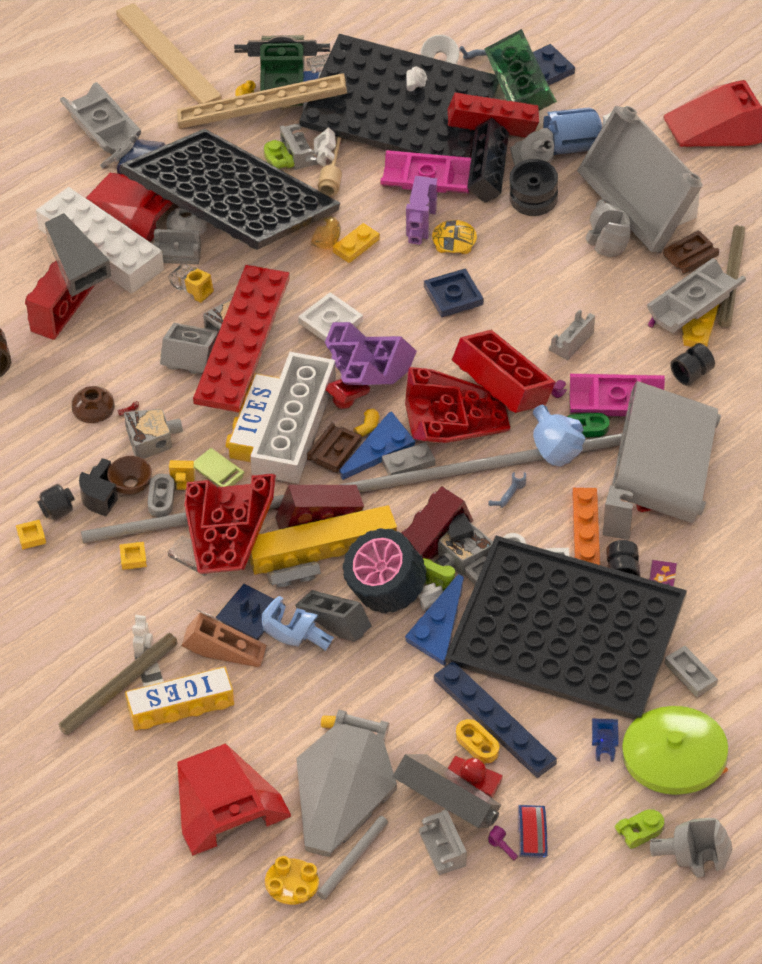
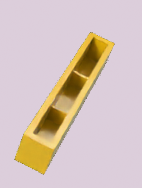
[249,505,397,575]

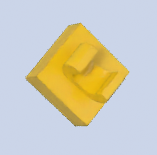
[169,460,195,490]

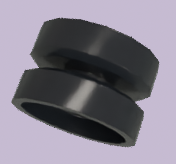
[509,159,558,216]

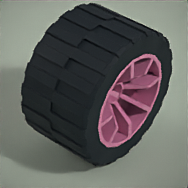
[342,528,427,613]

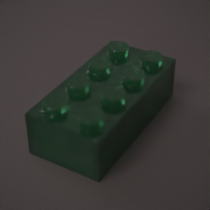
[484,29,557,111]

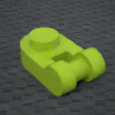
[264,140,294,169]
[423,558,455,591]
[615,809,664,849]

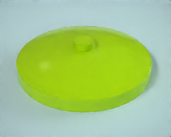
[622,706,728,795]

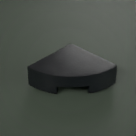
[449,512,474,543]

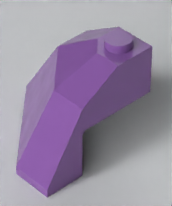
[325,322,417,385]

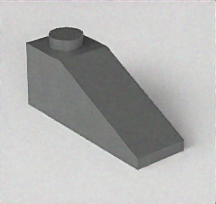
[295,590,372,642]

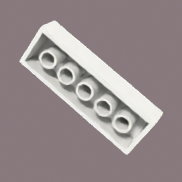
[36,187,164,294]
[251,352,336,484]

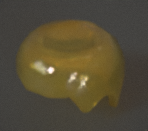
[311,216,341,250]

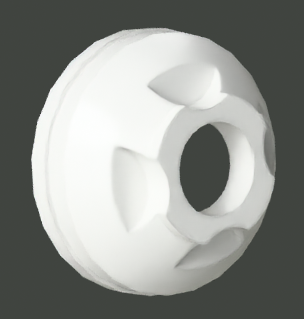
[421,35,459,64]
[167,207,207,236]

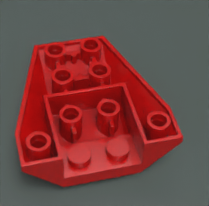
[663,80,762,147]
[86,172,177,242]
[405,367,510,443]
[184,473,276,574]
[177,743,291,856]

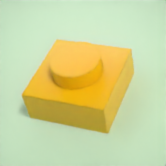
[16,519,46,550]
[119,542,147,570]

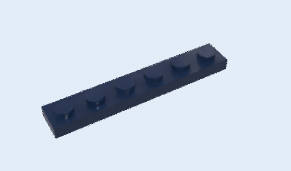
[434,662,557,778]

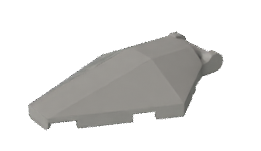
[296,710,397,857]

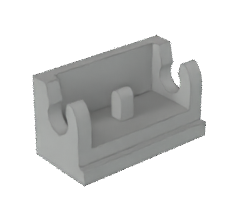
[280,124,318,170]
[153,229,201,264]
[549,310,595,360]
[603,485,633,540]
[419,809,467,875]

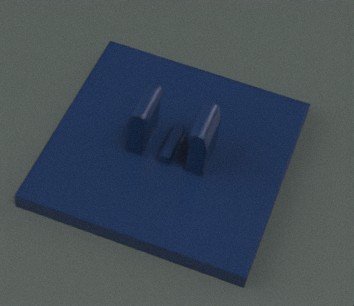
[216,584,285,640]

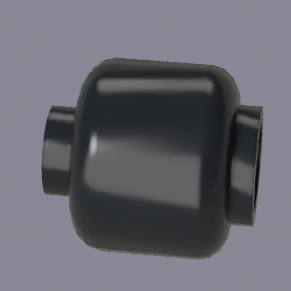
[37,484,75,520]

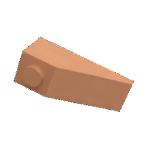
[181,613,267,667]

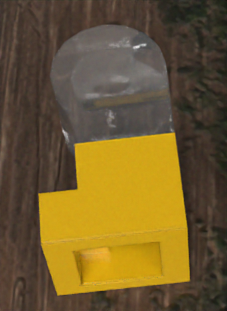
[168,263,214,303]

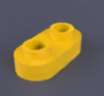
[456,719,499,763]

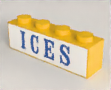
[226,373,280,463]
[125,666,234,731]

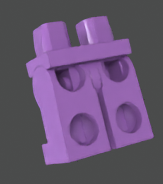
[406,176,437,245]

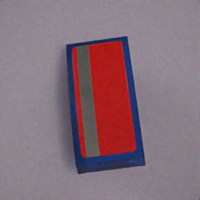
[518,805,548,858]

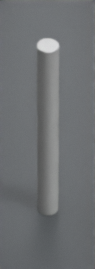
[317,816,388,900]

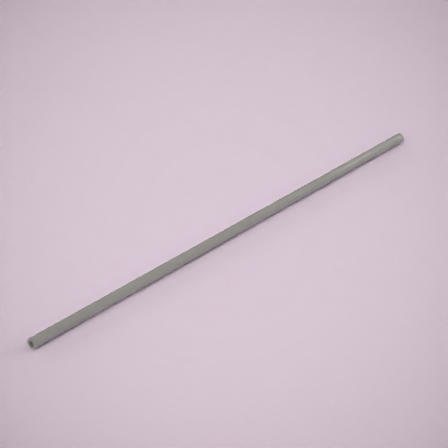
[81,433,622,543]

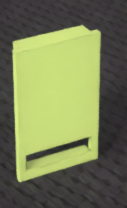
[194,448,244,487]

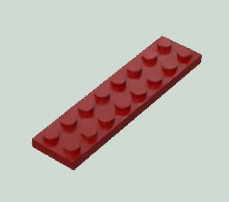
[193,264,290,413]

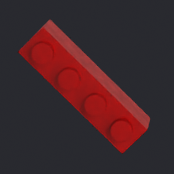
[448,93,539,138]

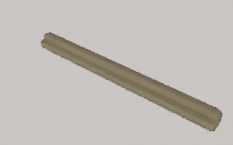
[719,225,745,328]
[58,633,178,735]

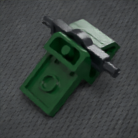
[234,35,330,106]

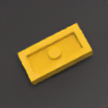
[333,223,380,263]

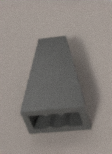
[45,213,111,297]
[392,754,501,828]

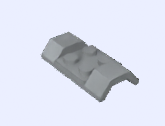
[60,82,141,154]
[647,258,746,333]

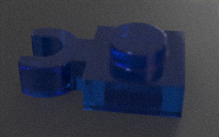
[592,718,619,762]

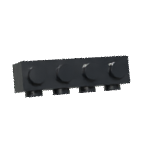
[467,118,509,203]

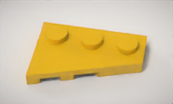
[681,303,720,347]

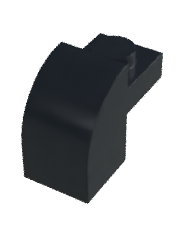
[79,458,118,517]

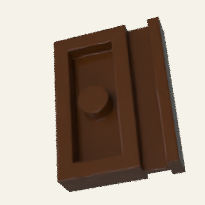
[663,230,719,275]
[307,422,362,473]

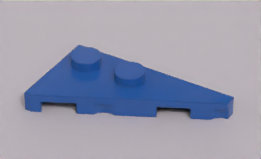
[340,411,415,480]
[405,574,464,666]

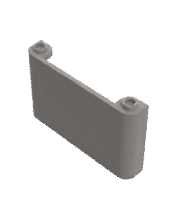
[577,106,703,252]
[612,381,721,523]

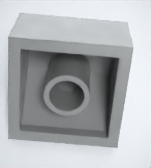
[160,323,219,374]

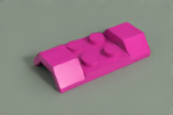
[380,150,471,194]
[569,373,665,416]

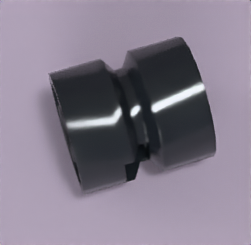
[670,343,715,385]
[606,540,640,577]

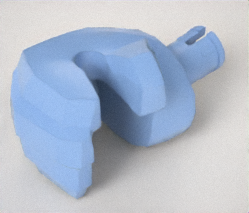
[533,405,585,467]
[262,596,334,651]

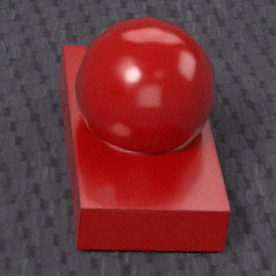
[326,379,371,409]
[448,756,503,798]

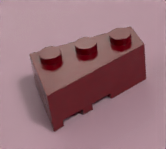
[275,485,364,530]
[401,486,474,560]

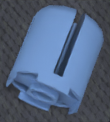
[543,107,602,155]

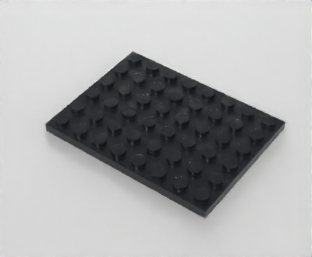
[299,33,501,158]
[119,129,340,250]
[445,535,687,720]

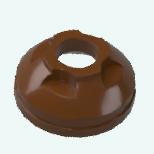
[72,386,115,423]
[107,456,152,494]

